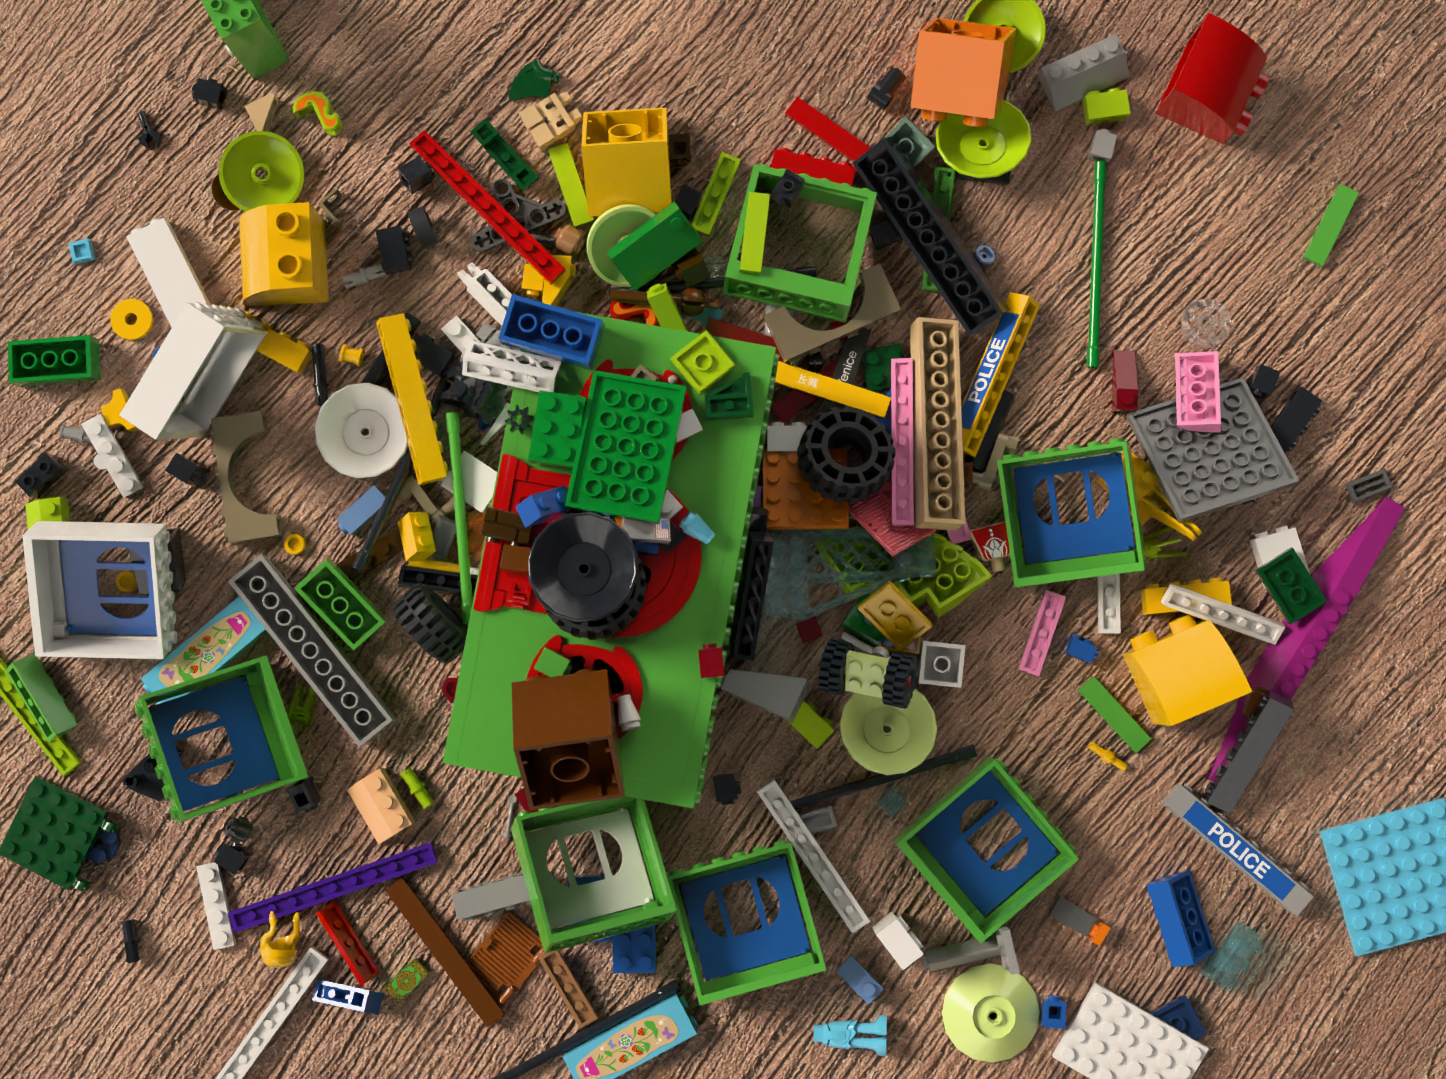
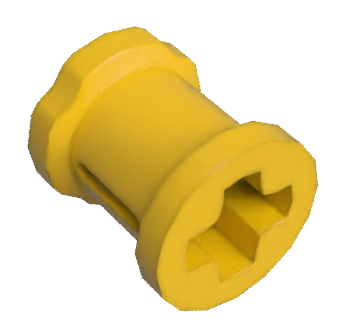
[339,344,365,367]

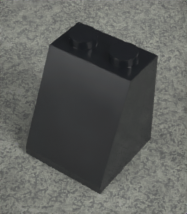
[129,528,186,596]

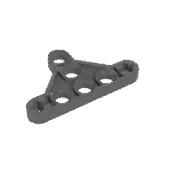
[471,179,567,253]

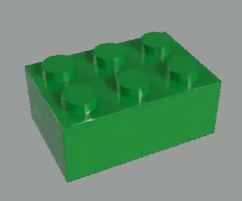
[528,390,588,470]

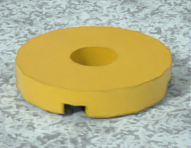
[110,299,154,341]

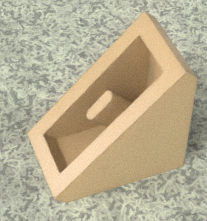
[245,93,280,132]

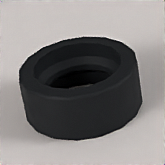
[408,206,438,249]

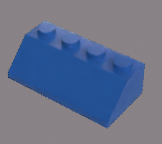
[1147,869,1216,967]

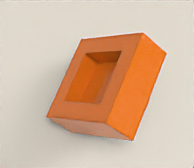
[1089,921,1111,946]

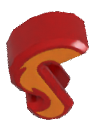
[610,302,659,326]

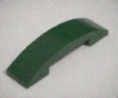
[470,118,539,192]

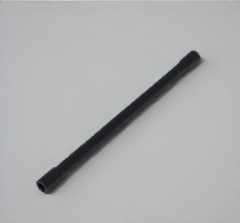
[608,266,817,299]
[352,379,451,573]
[790,744,977,810]
[491,979,682,1079]

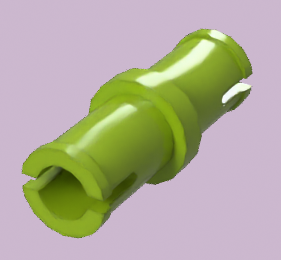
[400,767,435,809]

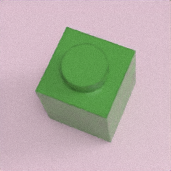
[534,646,573,677]

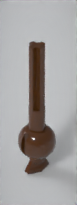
[609,288,719,317]

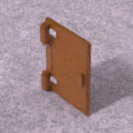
[467,910,544,1007]

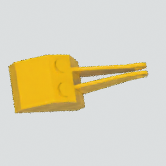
[1097,453,1202,541]

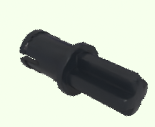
[121,919,140,963]

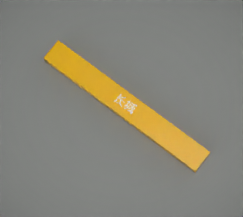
[775,361,891,419]

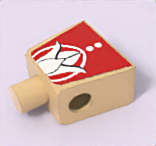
[969,521,1010,572]

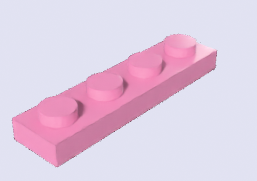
[1018,590,1066,677]

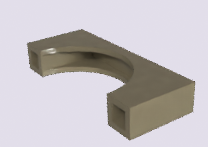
[764,264,901,364]
[209,411,283,544]

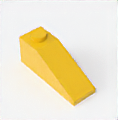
[542,255,576,307]

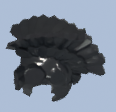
[438,350,508,424]

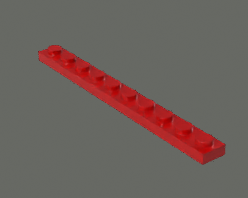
[409,130,566,285]

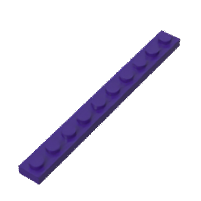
[228,842,438,932]

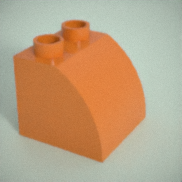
[910,18,1017,127]

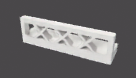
[462,340,562,392]

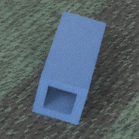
[337,485,386,536]

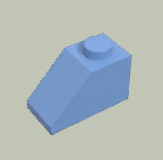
[836,955,884,1004]

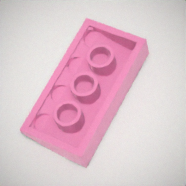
[1175,351,1221,432]

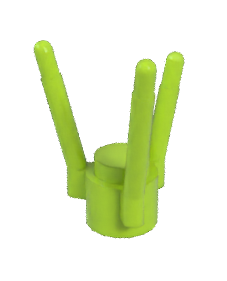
[1143,526,1187,559]

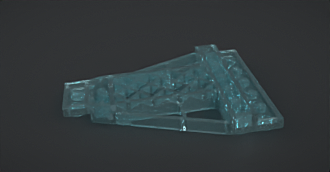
[765,512,936,620]

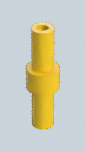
[1088,741,1128,771]

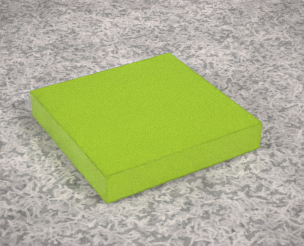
[670,330,736,396]

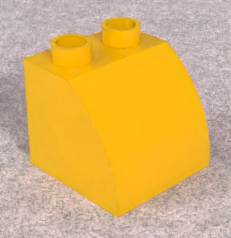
[239,202,329,307]
[1122,614,1252,726]

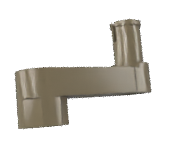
[972,432,1019,491]
[399,473,455,525]

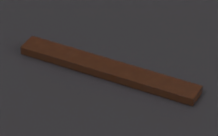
[385,877,505,1028]

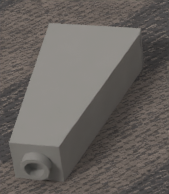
[721,669,811,722]

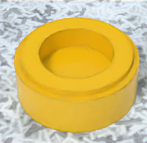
[284,534,307,555]
[116,571,138,592]

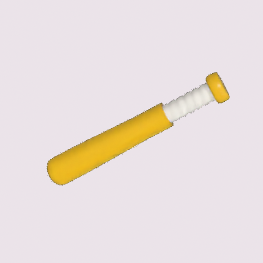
[408,558,479,575]

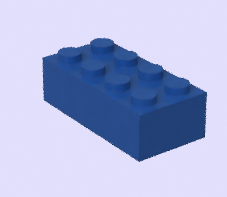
[498,294,605,370]
[612,883,657,973]

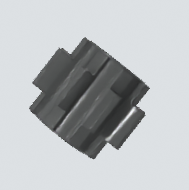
[225,816,253,844]

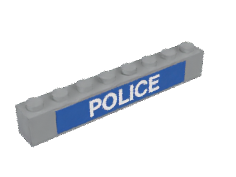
[1161,784,1313,916]

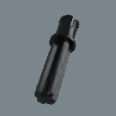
[312,343,329,406]

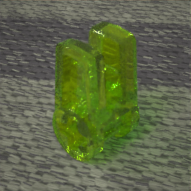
[288,684,317,727]

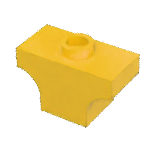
[100,388,140,432]

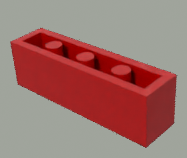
[771,148,856,186]

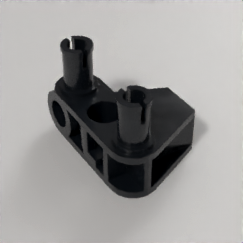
[123,741,186,802]

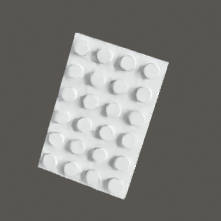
[1052,982,1209,1079]

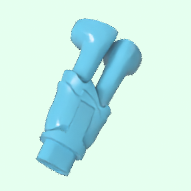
[813,1015,887,1056]

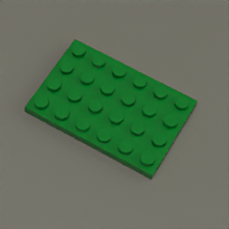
[565,370,687,524]

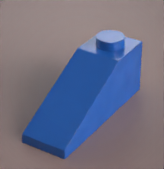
[312,979,384,1015]

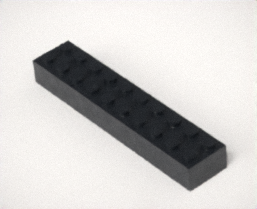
[852,136,1010,336]

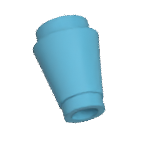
[679,511,715,544]

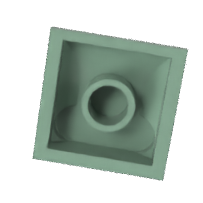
[885,116,935,168]

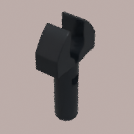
[137,111,162,150]

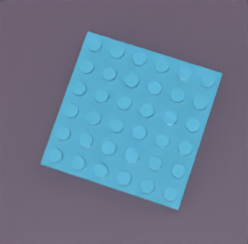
[1319,798,1446,956]

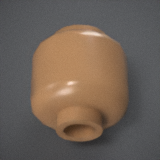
[554,225,586,256]

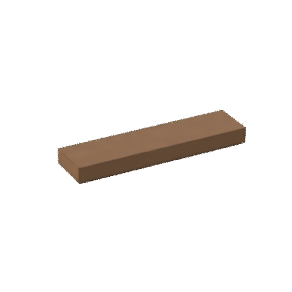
[538,950,599,1029]

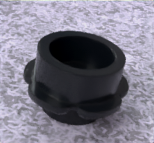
[808,352,823,371]

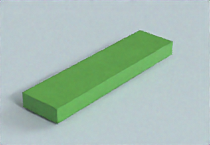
[1303,184,1359,267]
[1077,676,1151,753]

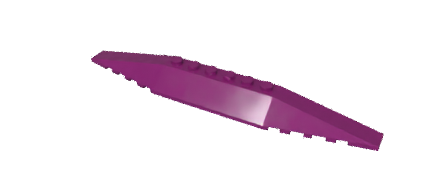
[1209,497,1405,782]

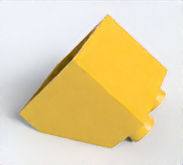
[581,107,672,218]

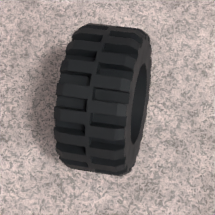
[393,583,468,664]

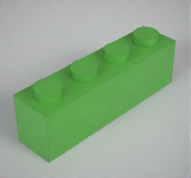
[5,653,77,742]

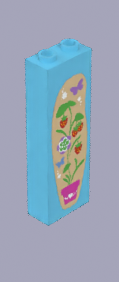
[141,596,268,704]
[563,993,699,1079]

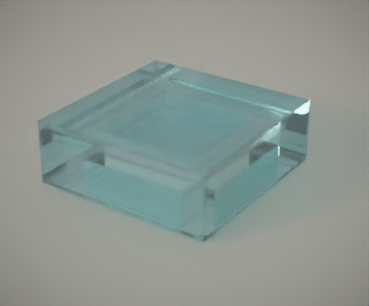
[876,787,907,817]

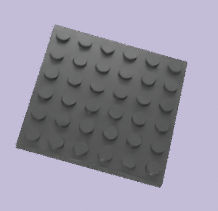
[1126,377,1299,523]

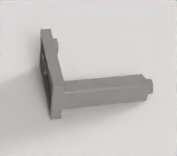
[922,924,1020,975]

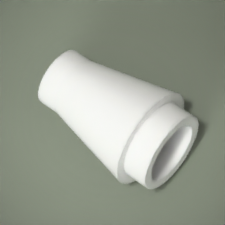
[616,695,641,731]

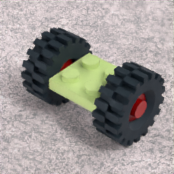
[818,639,918,709]

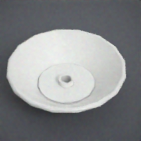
[315,383,408,478]

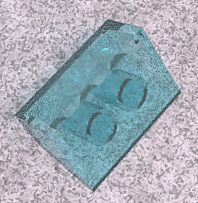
[1200,921,1264,991]

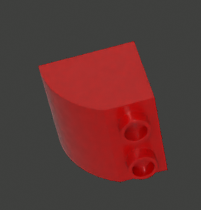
[1155,12,1270,144]

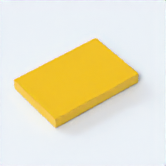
[857,580,932,651]

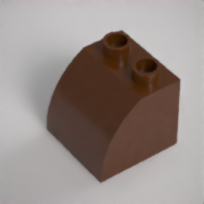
[511,669,625,810]

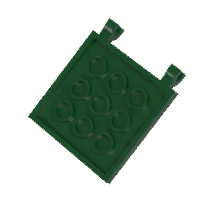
[0,776,120,891]

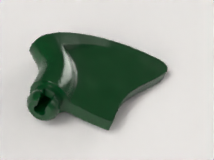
[509,59,561,101]

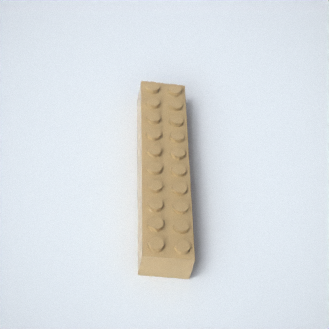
[910,317,965,530]

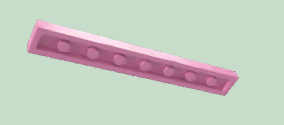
[891,358,914,526]

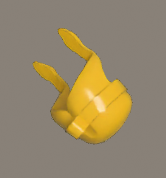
[260,911,300,968]

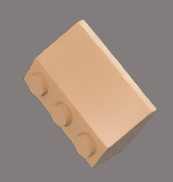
[347,768,416,844]

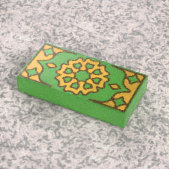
[384,957,430,1003]

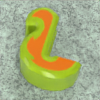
[293,91,343,136]

